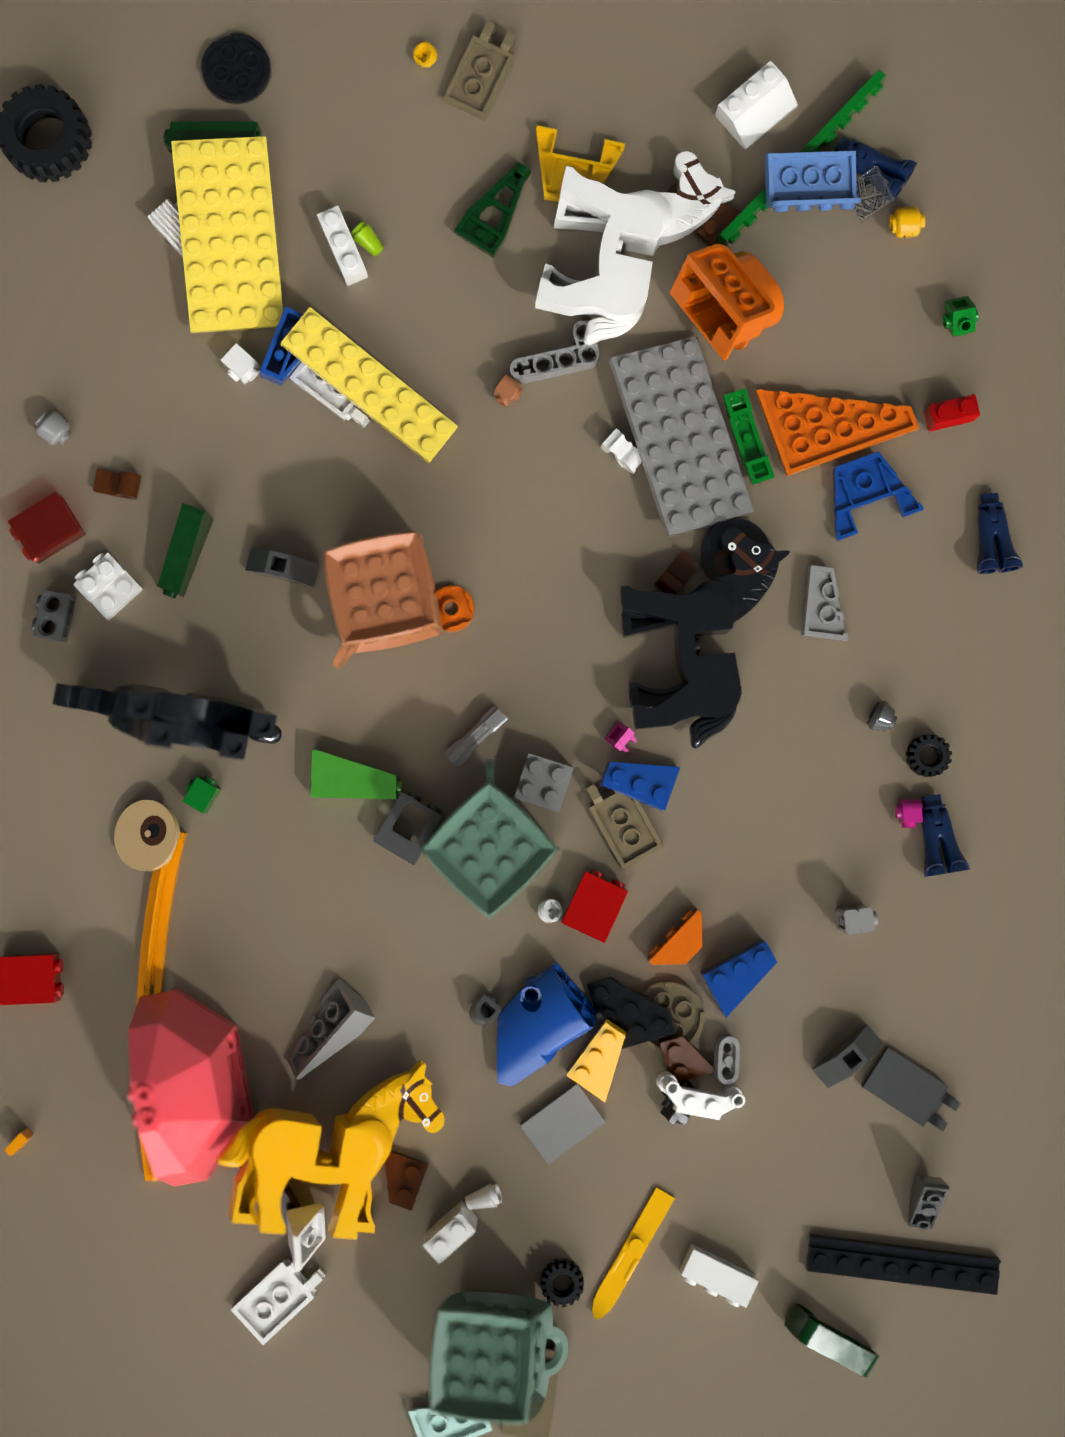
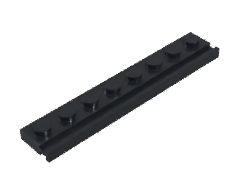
[806,1234,1001,1295]

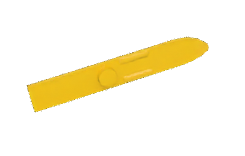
[592,1187,675,1319]

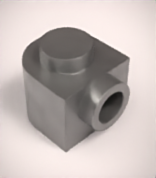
[469,994,502,1026]

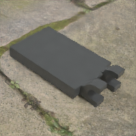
[862,1046,961,1131]

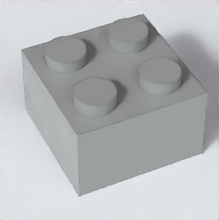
[514,753,574,813]

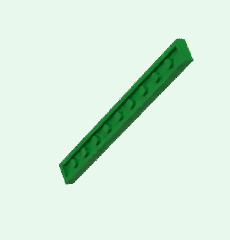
[718,69,886,246]

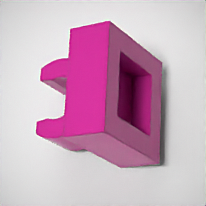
[604,721,637,753]

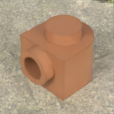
[494,374,524,407]

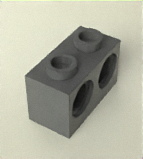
[32,589,76,643]

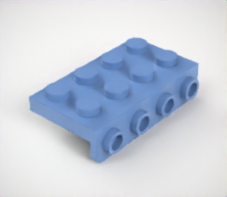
[765,151,861,212]

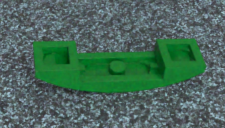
[723,388,775,485]

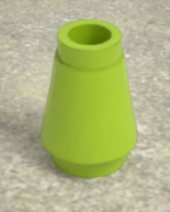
[350,221,385,257]

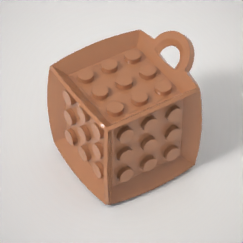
[323,531,443,670]

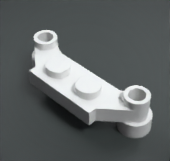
[656,1071,745,1120]

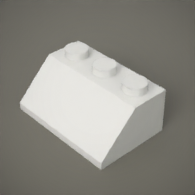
[715,61,798,150]

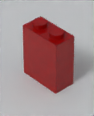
[561,869,628,943]
[0,953,64,1005]

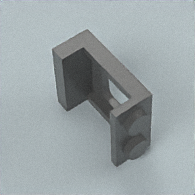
[373,791,444,865]

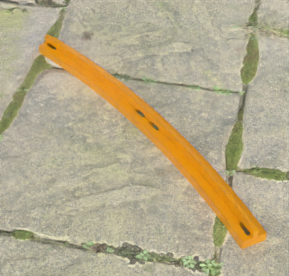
[136,832,187,1182]

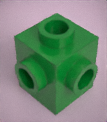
[942,296,979,337]

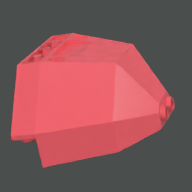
[128,988,254,1187]

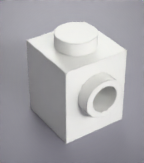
[221,343,260,384]

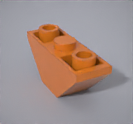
[647,909,702,965]

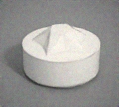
[538,899,562,923]

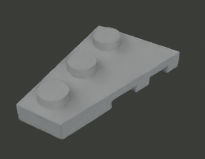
[801,565,849,641]

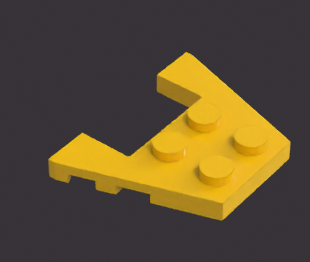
[536,125,625,203]

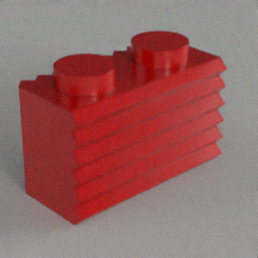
[924,394,980,432]

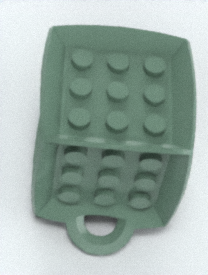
[420,759,560,919]
[429,1292,568,1424]

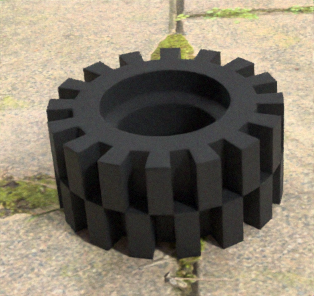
[906,734,952,777]
[541,1258,584,1307]

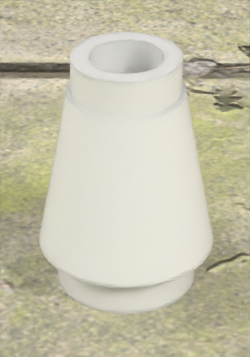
[465,1184,502,1210]

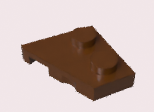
[658,1033,714,1083]
[385,1150,428,1211]

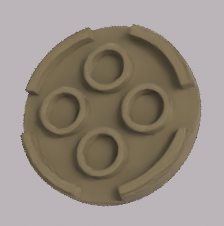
[642,980,705,1052]

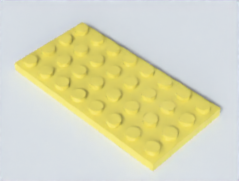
[171,136,283,333]

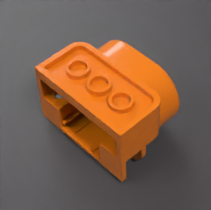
[670,244,784,361]

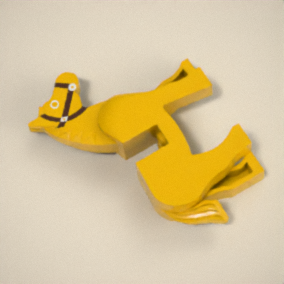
[216,1060,445,1239]

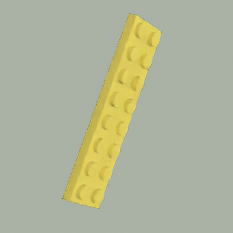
[280,307,458,464]

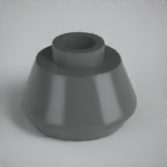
[867,700,897,731]

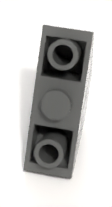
[245,548,319,587]
[812,1023,883,1088]
[908,1175,949,1229]

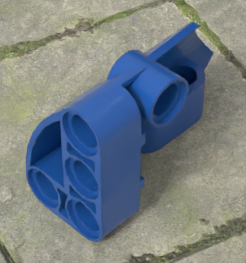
[497,963,596,1087]

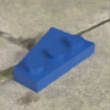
[599,762,680,811]

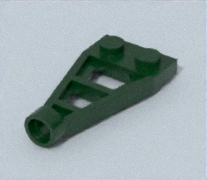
[454,162,531,258]

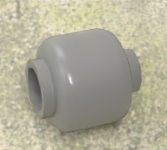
[35,411,71,446]

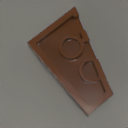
[666,181,742,246]

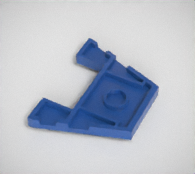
[833,451,924,541]

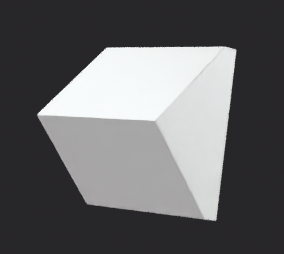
[286,1203,326,1272]

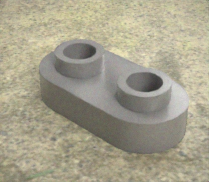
[713,1035,740,1085]

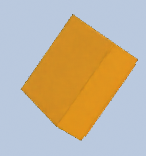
[4,1128,33,1156]

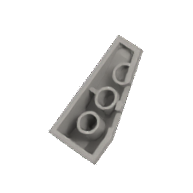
[288,979,375,1079]

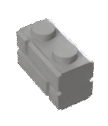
[835,905,878,935]

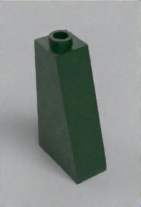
[163,121,262,153]
[157,503,214,599]

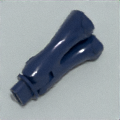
[834,136,917,202]
[977,493,1023,574]
[921,794,970,877]

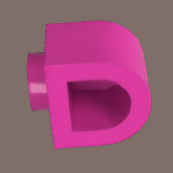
[895,799,923,828]

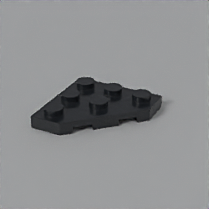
[587,977,677,1049]

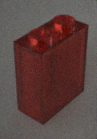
[8,491,86,564]

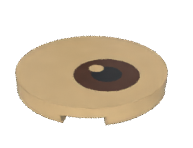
[114,800,180,871]

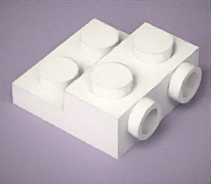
[73,553,143,620]

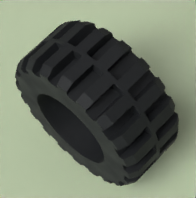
[0,84,92,183]

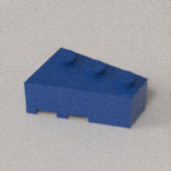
[260,306,303,386]
[701,939,778,1017]

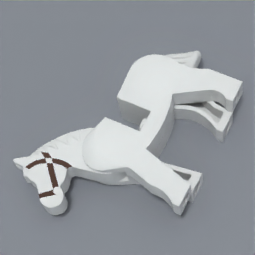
[535,151,736,346]

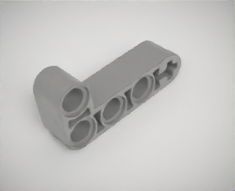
[510,320,599,384]

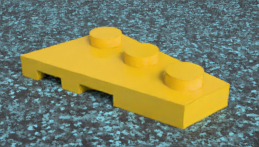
[566,1019,626,1102]

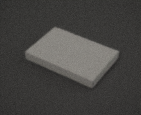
[520,1083,606,1165]

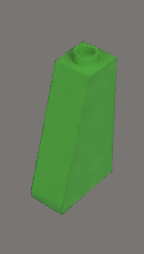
[310,750,402,799]

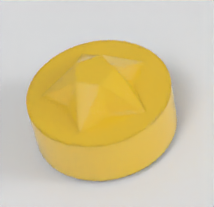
[413,42,437,68]

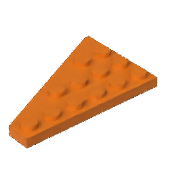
[755,389,919,477]

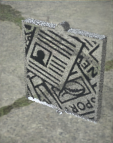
[853,166,895,223]

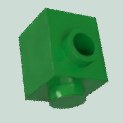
[182,775,221,813]

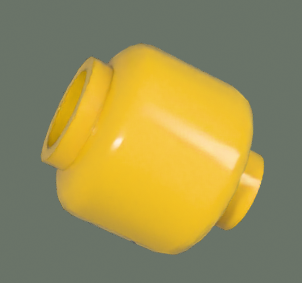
[889,206,925,238]

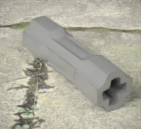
[443,705,508,768]

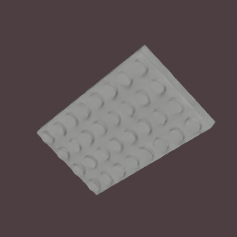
[609,336,754,537]

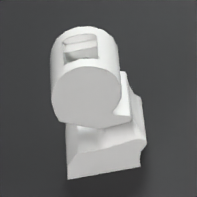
[600,428,642,474]

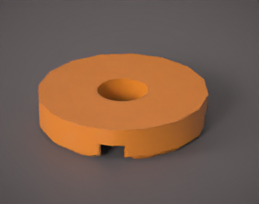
[434,585,475,632]

